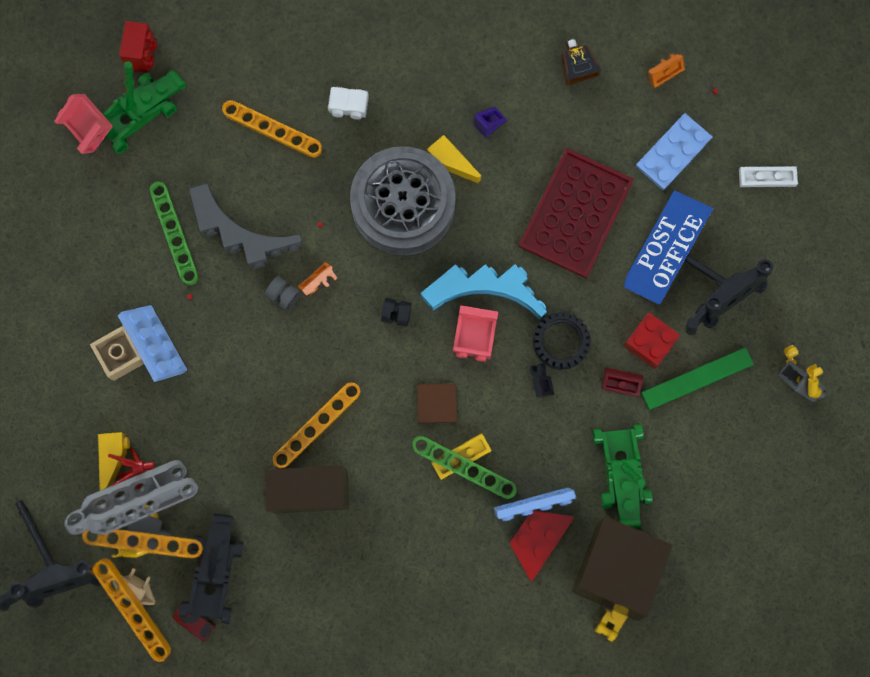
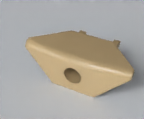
[113,568,155,605]

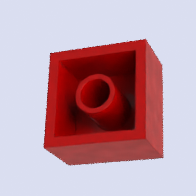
[119,21,158,73]
[623,313,680,369]

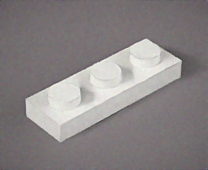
[739,167,798,187]

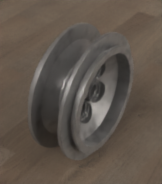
[350,147,455,255]

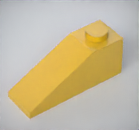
[427,135,481,183]
[98,432,130,491]

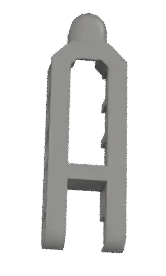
[65,460,198,535]

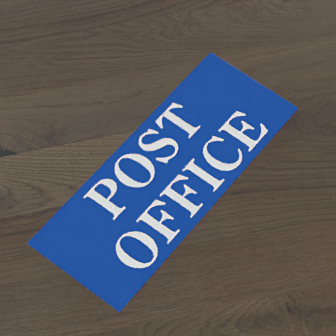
[624,190,713,305]

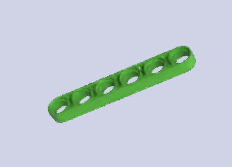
[150,182,198,285]
[412,436,517,499]

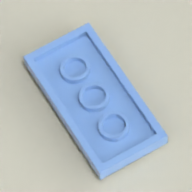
[635,113,712,191]
[118,305,187,382]
[493,488,576,521]

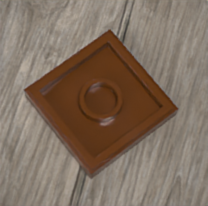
[417,383,457,423]

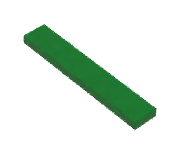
[641,347,754,410]

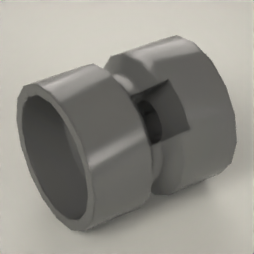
[265,276,301,311]

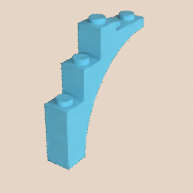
[421,264,547,320]

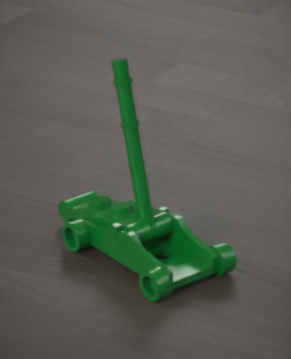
[99,62,187,154]
[592,424,653,529]

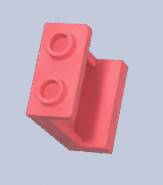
[54,94,113,154]
[452,305,498,362]

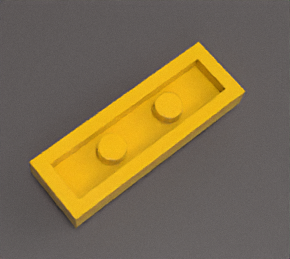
[431,433,492,480]

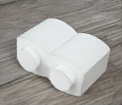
[328,87,369,119]

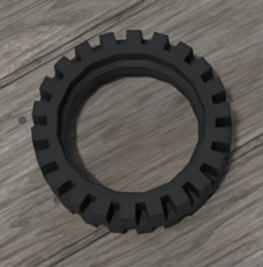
[533,312,591,370]

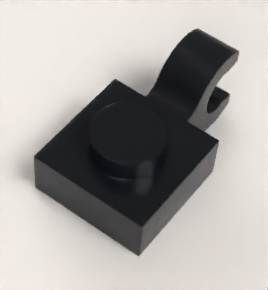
[530,363,555,397]

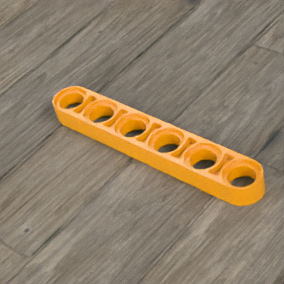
[222,100,322,158]
[273,382,360,469]
[82,529,203,558]
[93,558,171,662]

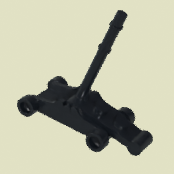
[684,253,773,335]
[0,500,104,612]
[179,513,244,624]

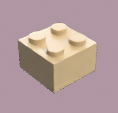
[90,326,144,381]

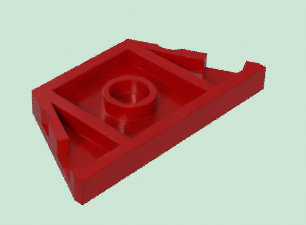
[509,511,574,581]

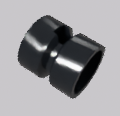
[381,298,412,327]

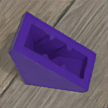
[474,107,507,138]

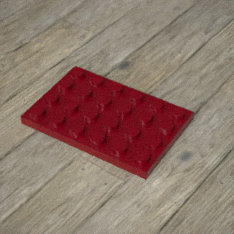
[518,148,634,279]

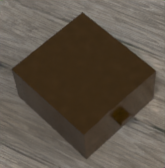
[263,465,349,514]
[572,516,673,621]

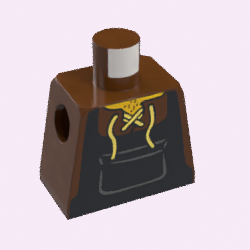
[561,39,601,86]

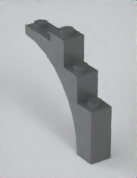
[189,184,303,269]

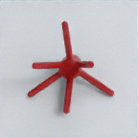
[108,447,155,490]

